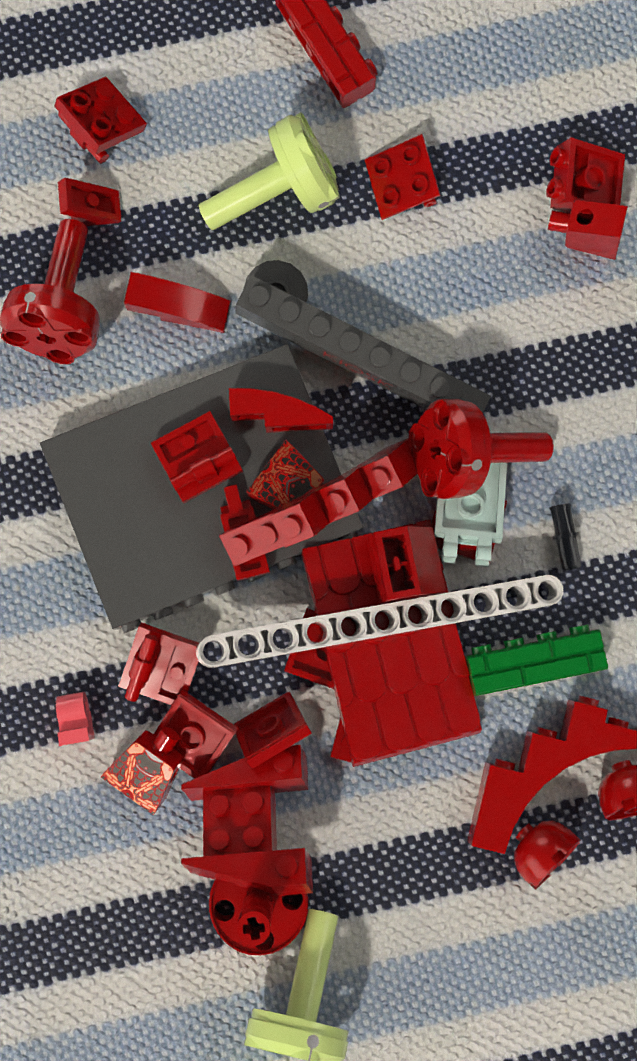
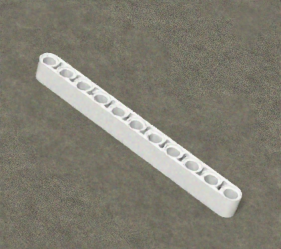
[196,575,563,668]

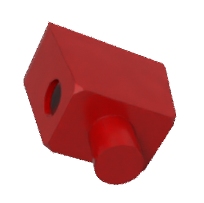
[548,200,628,260]

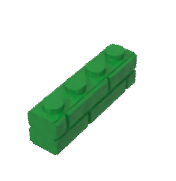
[465,624,608,696]

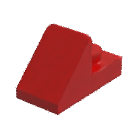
[58,177,121,226]

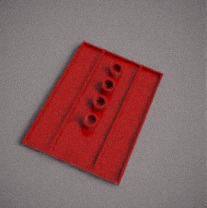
[302,519,482,767]

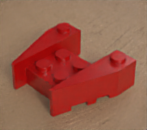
[181,745,313,896]

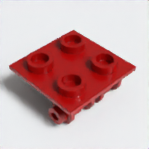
[364,134,441,220]

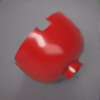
[598,760,637,821]
[514,821,581,890]

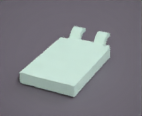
[434,463,507,567]

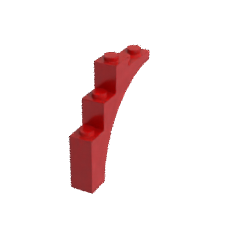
[219,438,417,566]
[467,696,637,854]

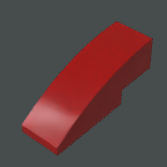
[124,272,231,333]
[229,388,333,433]

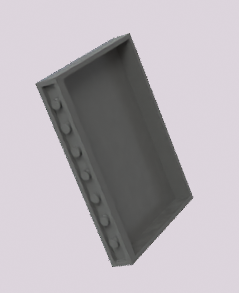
[40,344,363,633]

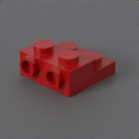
[546,137,625,214]

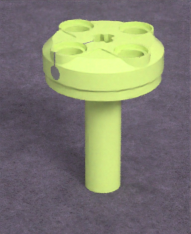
[199,113,340,230]
[244,909,349,1061]

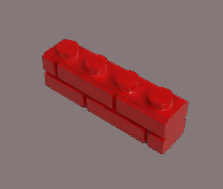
[275,0,378,109]

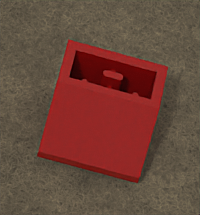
[367,526,446,605]

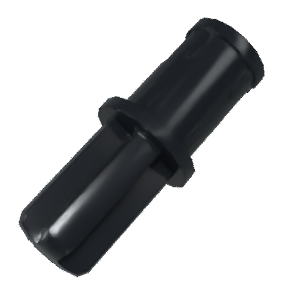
[549,503,581,571]

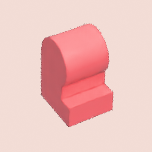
[56,692,95,746]

